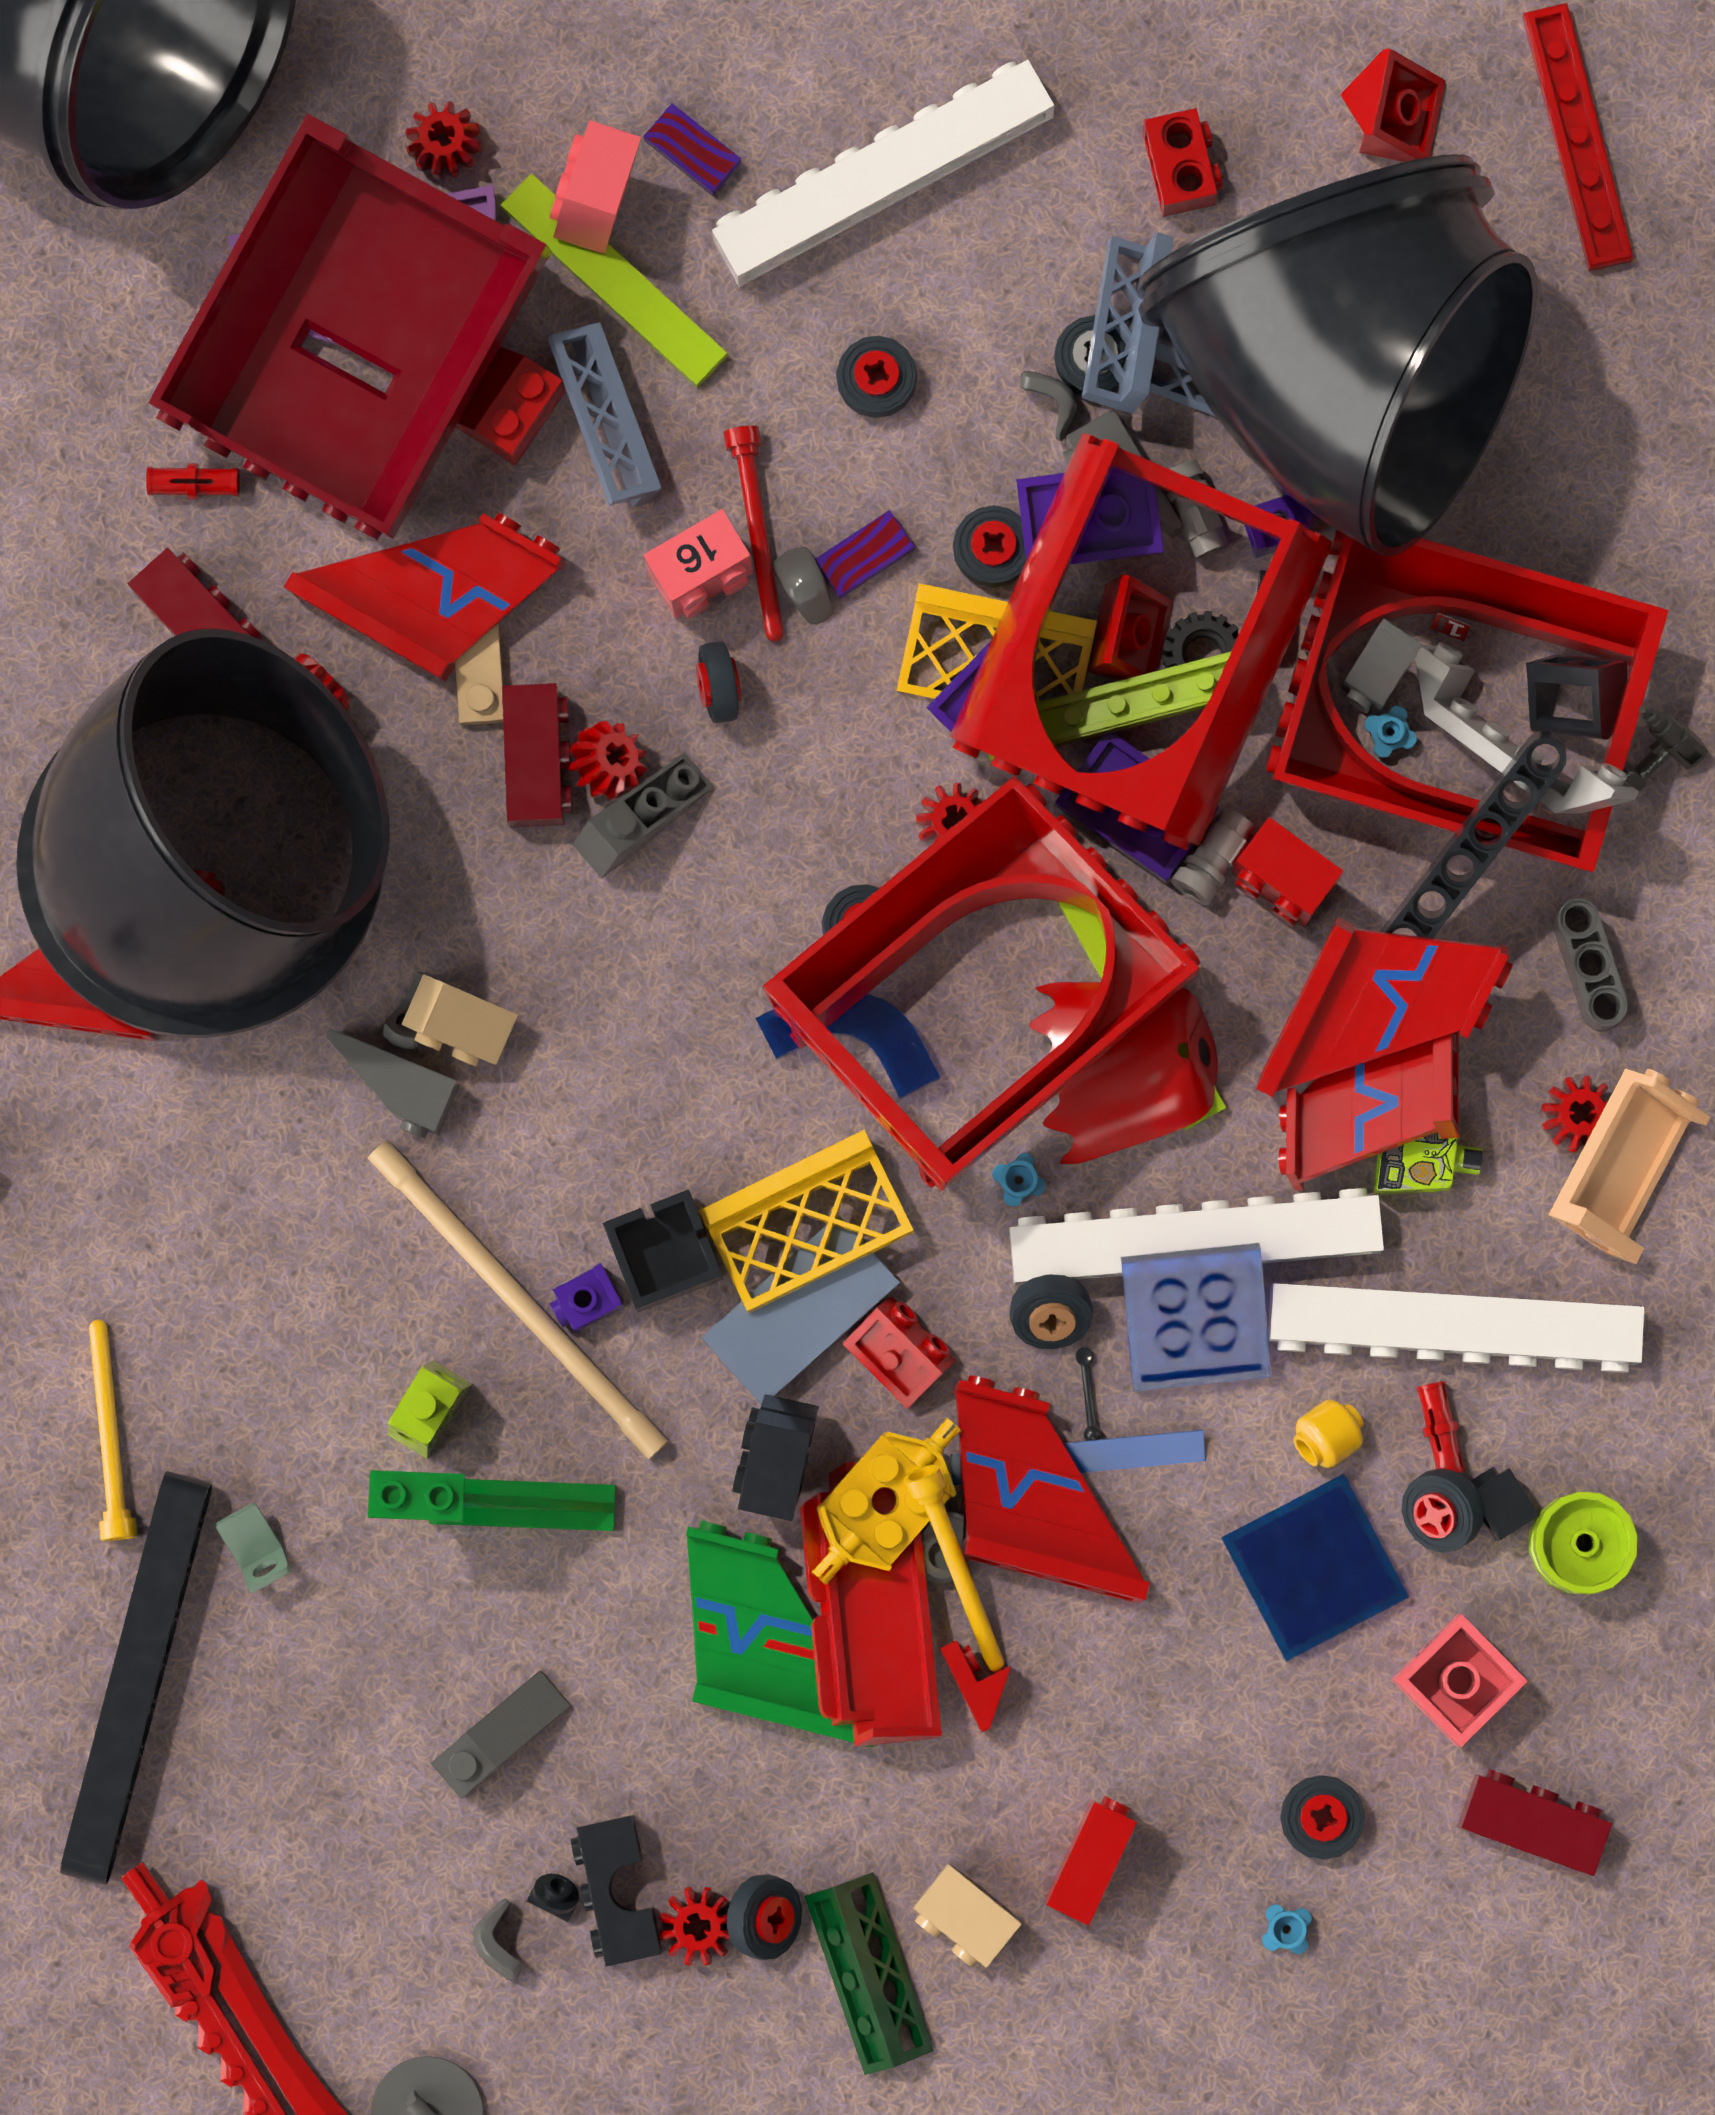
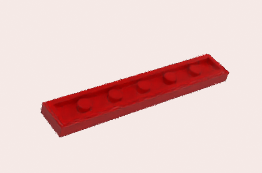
[1522,3,1634,272]

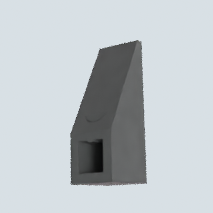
[572,753,714,878]

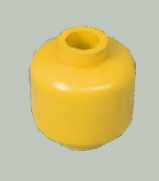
[1293,1399,1364,1468]

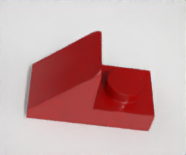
[940,1640,1011,1733]

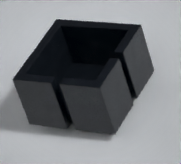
[603,1189,724,1313]
[732,1394,819,1521]

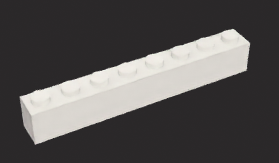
[712,60,1054,287]
[1009,1188,1384,1285]
[1268,1283,1644,1373]

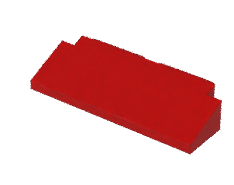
[800,1462,942,1747]

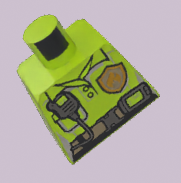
[1373,1132,1483,1195]
[388,1360,473,1459]

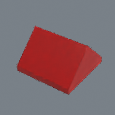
[1087,575,1173,680]

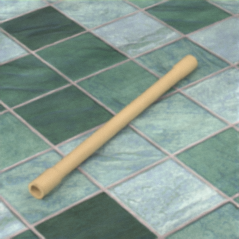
[368,1140,669,1460]

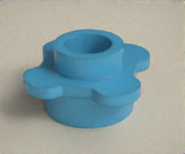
[1364,706,1417,758]
[992,1153,1046,1207]
[1262,1904,1311,1954]

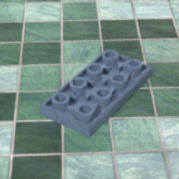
[701,1215,900,1404]

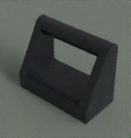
[1526,654,1628,740]

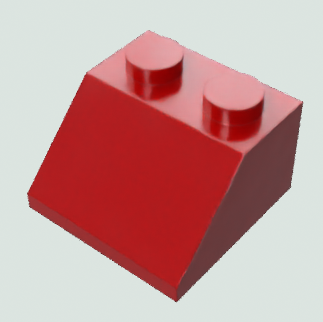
[455,346,566,466]

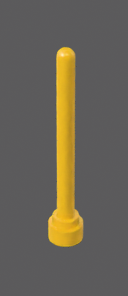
[89,1319,138,1541]
[904,1465,1004,1672]

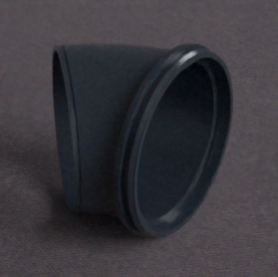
[0,0,296,210]
[1137,154,1537,557]
[16,629,390,1038]

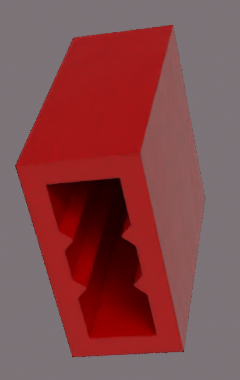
[1044,1796,1137,1926]

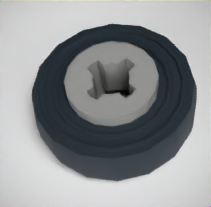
[1054,315,1126,395]

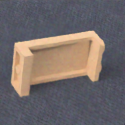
[1549,1069,1711,1264]

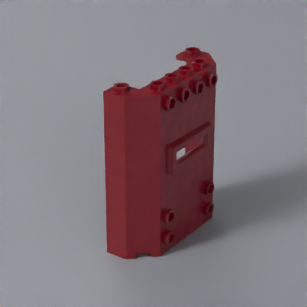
[148,113,552,541]

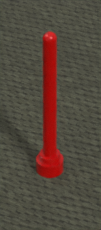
[723,425,784,642]

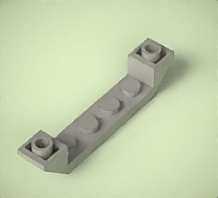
[1415,642,1639,814]

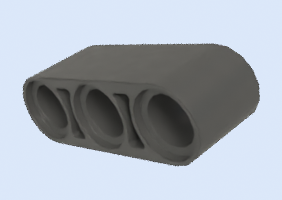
[1553,898,1628,1031]

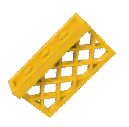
[897,583,1097,702]
[699,1130,915,1313]

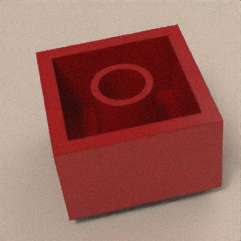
[1231,817,1344,928]

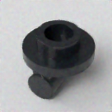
[526,1873,579,1922]

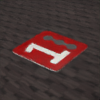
[1431,613,1470,641]

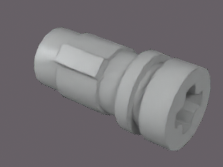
[1162,459,1229,559]
[1171,808,1255,906]

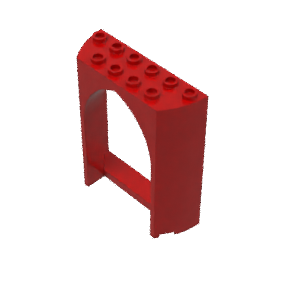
[949,433,1333,851]
[1265,529,1669,873]
[763,775,1201,1191]

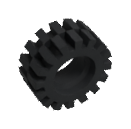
[1162,611,1239,669]

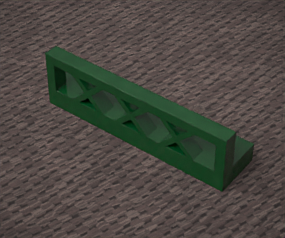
[804,1872,934,2075]

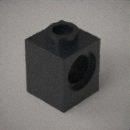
[1471,1466,1540,1541]

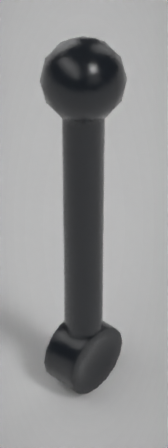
[1075,1347,1102,1441]

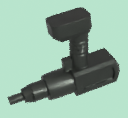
[1623,705,1708,792]

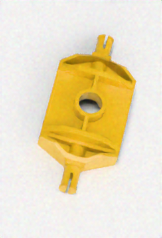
[812,1418,961,1585]

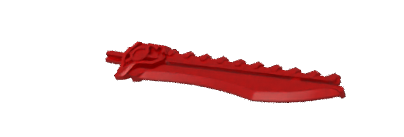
[120,1862,348,2115]

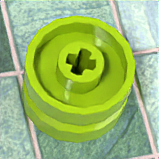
[1528,1491,1638,1595]

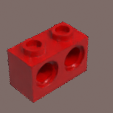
[1142,108,1223,217]

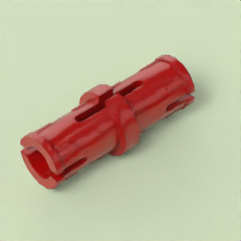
[146,463,240,500]
[1416,1381,1466,1473]

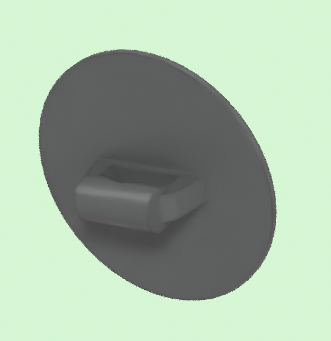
[371,2056,483,2115]

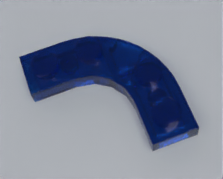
[755,994,941,1100]

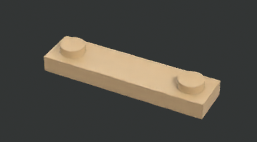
[455,624,503,726]

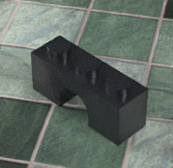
[571,1814,663,1967]

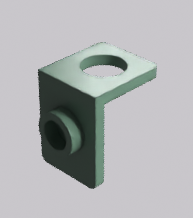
[216,1503,291,1593]

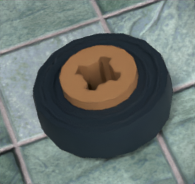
[1009,1274,1093,1349]

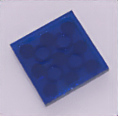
[1120,1243,1271,1392]
[1220,1474,1409,1662]

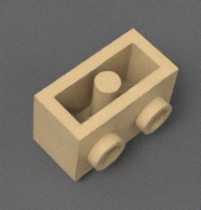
[402,974,518,1066]
[913,1863,1022,1968]

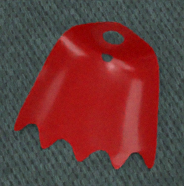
[1029,982,1218,1164]

